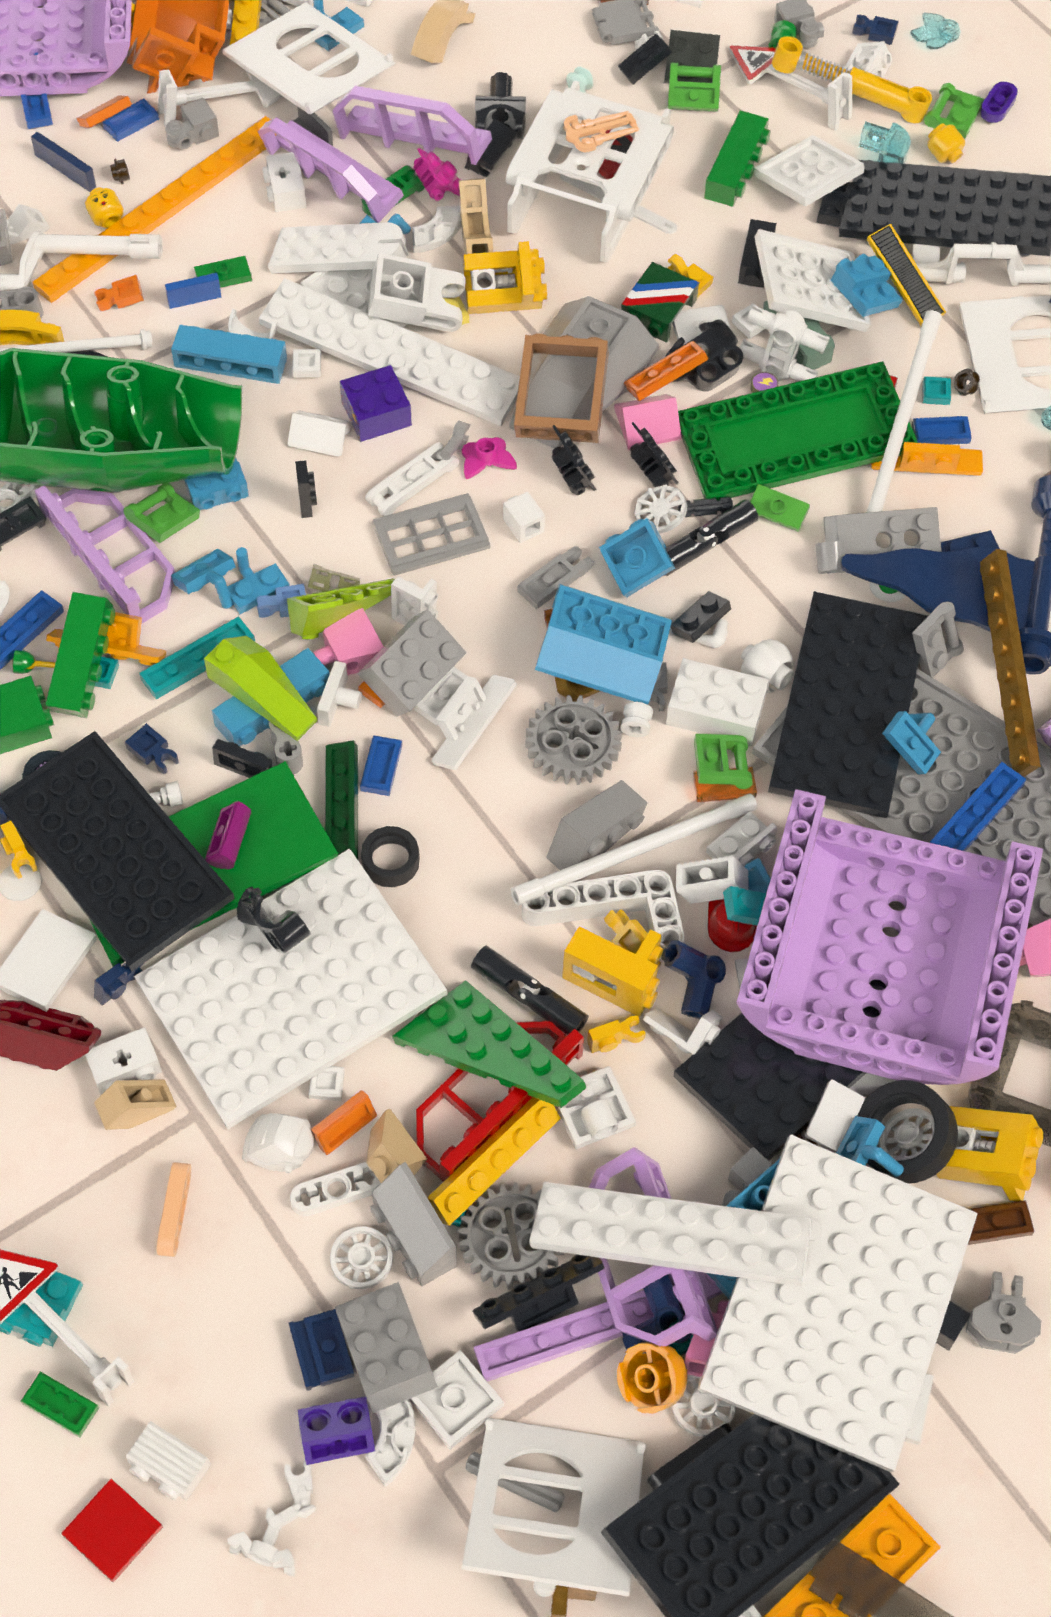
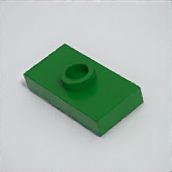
[194,256,252,288]
[21,1371,99,1438]

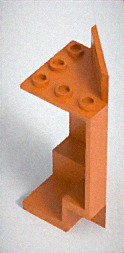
[126,0,229,94]

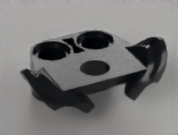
[665,319,743,391]
[237,886,311,954]

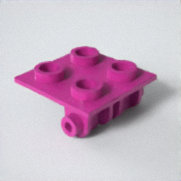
[413,148,460,201]

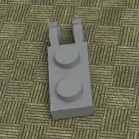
[517,546,594,609]

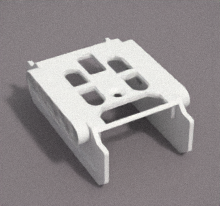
[506,81,674,263]

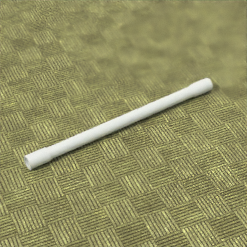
[866,310,942,513]
[511,793,757,905]

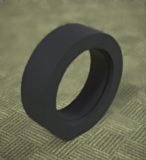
[857,1080,958,1184]

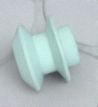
[566,67,593,93]

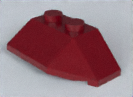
[0,1000,101,1071]

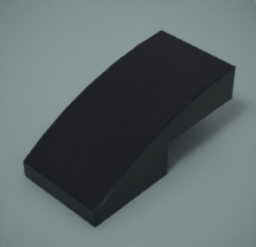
[817,182,852,227]

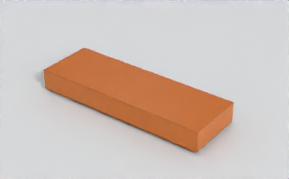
[624,341,708,401]

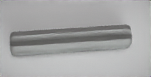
[466,1452,564,1512]

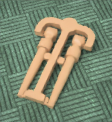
[564,111,639,152]

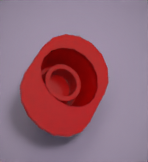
[707,899,757,953]

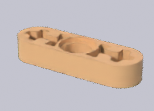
[157,1162,191,1257]

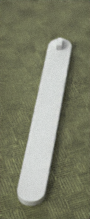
[560,175,677,234]

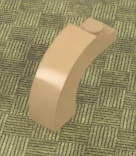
[411,0,476,63]
[458,178,493,254]

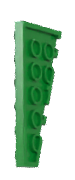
[392,980,586,1108]

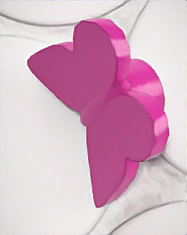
[462,437,517,479]

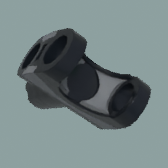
[475,72,526,139]

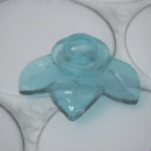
[910,13,960,49]

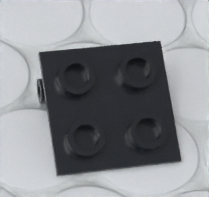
[630,422,679,488]
[552,425,597,495]

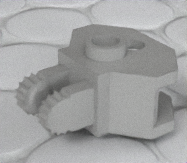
[966,1271,1041,1354]

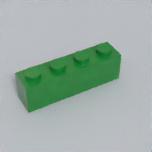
[704,110,771,207]
[46,592,115,718]

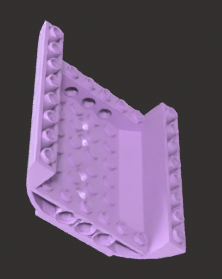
[0,0,132,96]
[737,789,1043,1085]

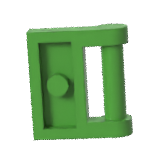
[668,63,721,112]
[924,83,984,139]
[123,483,200,543]
[694,734,753,789]

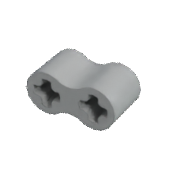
[269,721,303,775]

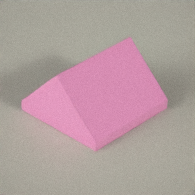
[614,394,681,450]

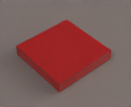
[61,1478,163,1583]

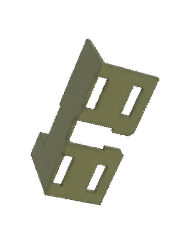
[308,564,360,591]

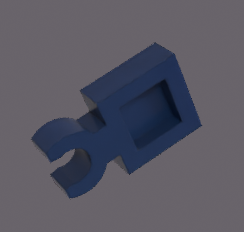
[852,15,899,45]
[125,723,179,774]
[94,963,144,1006]

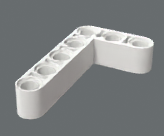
[522,870,684,962]

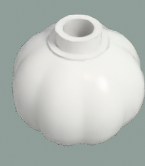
[741,639,794,693]

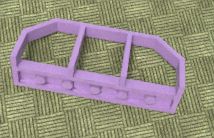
[332,86,492,165]
[258,117,404,223]
[35,485,175,624]
[589,1147,718,1346]

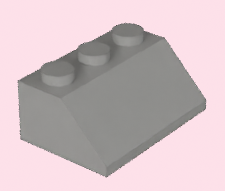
[370,1162,457,1286]

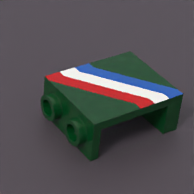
[621,262,699,343]

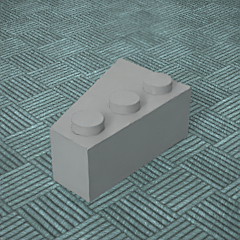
[546,780,648,870]

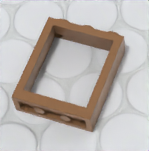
[514,333,609,443]

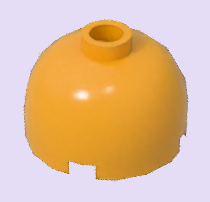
[617,1342,688,1414]

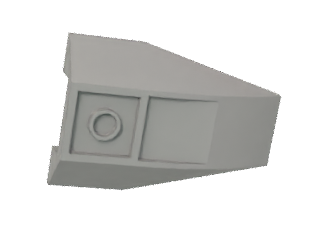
[509,296,659,448]

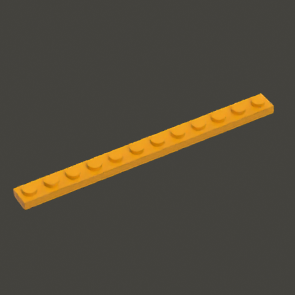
[32,116,277,303]

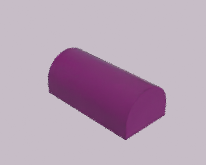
[205,801,251,869]

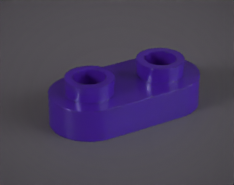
[980,81,1018,123]

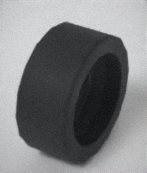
[361,826,420,887]

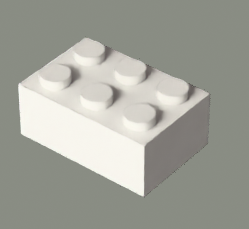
[666,658,769,746]

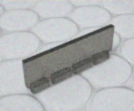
[809,1539,954,1617]

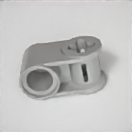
[0,287,44,318]

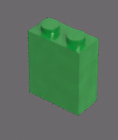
[0,675,54,755]

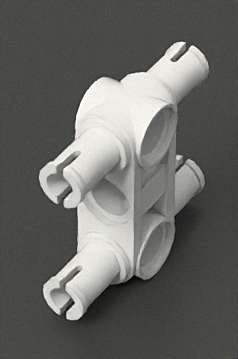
[740,305,830,381]

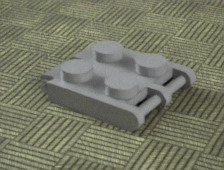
[592,0,660,45]

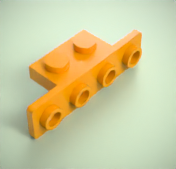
[871,442,983,476]
[46,612,166,665]

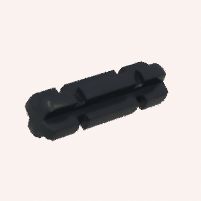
[678,496,733,517]

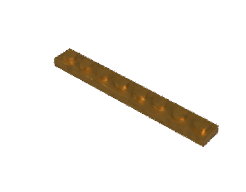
[980,549,1041,777]

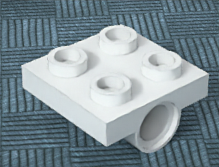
[556,1066,636,1149]

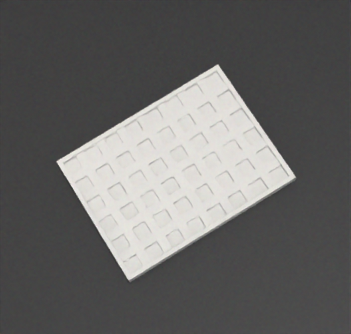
[134,849,448,1129]
[697,1135,978,1472]

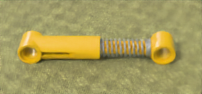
[772,36,932,123]

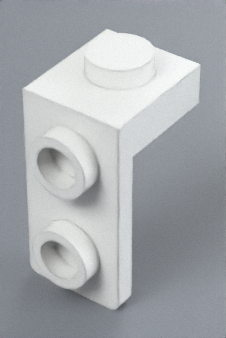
[643,1008,723,1055]

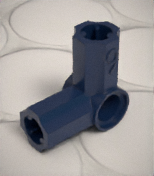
[661,940,726,1019]
[622,1273,692,1354]

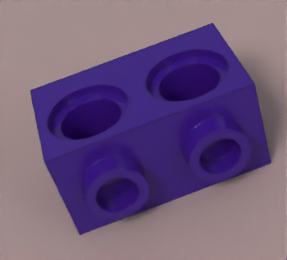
[297,1396,375,1465]

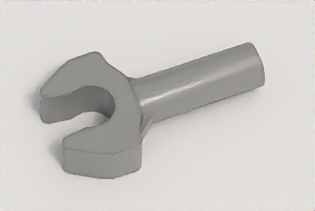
[440,421,471,460]

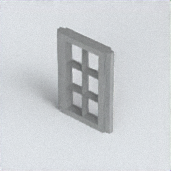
[373,493,491,576]

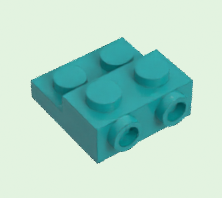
[0,1271,83,1347]

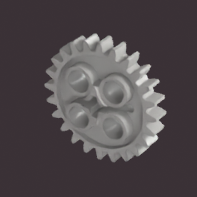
[525,695,622,785]
[458,1182,564,1290]

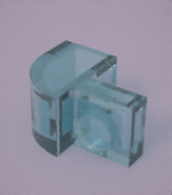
[859,122,910,164]

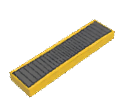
[867,224,946,326]

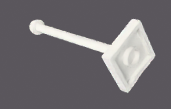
[0,329,152,353]

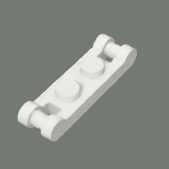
[365,442,459,516]

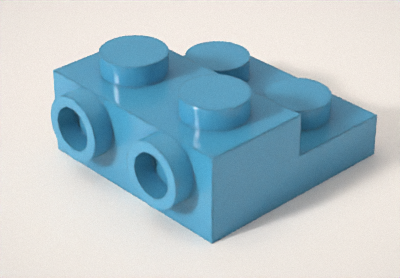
[831,254,903,317]
[184,458,249,510]
[599,518,675,598]

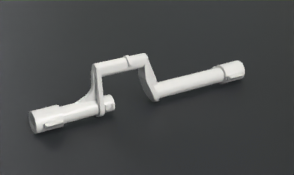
[0,231,163,291]
[887,242,1051,287]

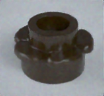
[110,159,130,184]
[954,368,980,396]

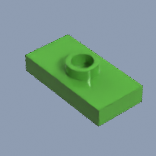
[750,484,810,532]

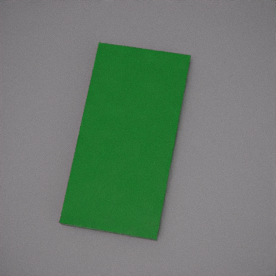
[678,361,918,500]
[89,761,338,967]

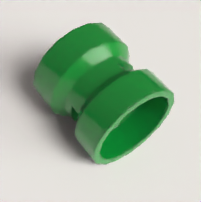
[769,20,797,48]

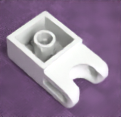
[368,252,466,332]

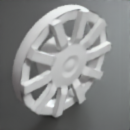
[634,485,687,534]
[879,1108,934,1161]
[330,1226,393,1289]
[672,1374,736,1437]

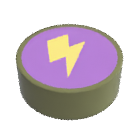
[750,372,778,393]

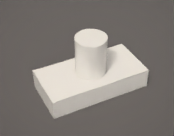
[317,661,362,727]

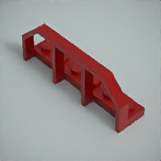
[416,1021,584,1182]

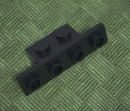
[472,1254,605,1332]

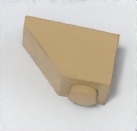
[94,1080,177,1130]
[366,1109,427,1183]

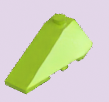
[287,578,395,640]
[204,636,317,741]

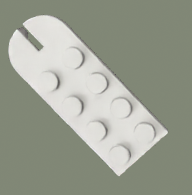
[268,222,408,273]

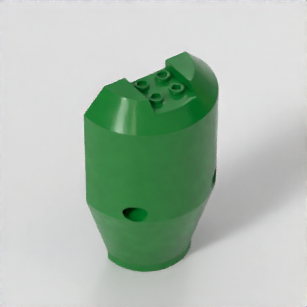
[0,348,242,493]

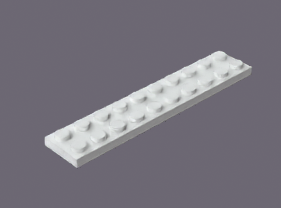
[259,278,520,426]

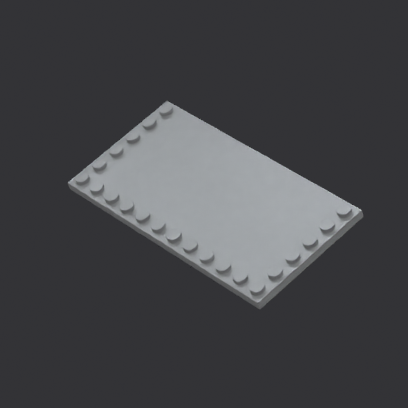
[752,669,1051,928]

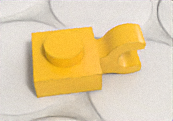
[668,254,714,298]
[0,821,37,879]
[603,909,648,954]
[587,1016,646,1053]

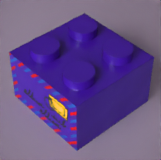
[340,365,412,442]

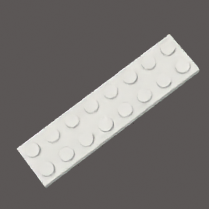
[529,1182,812,1286]

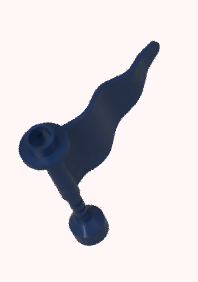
[841,475,1051,675]

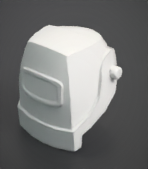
[242,1113,314,1173]

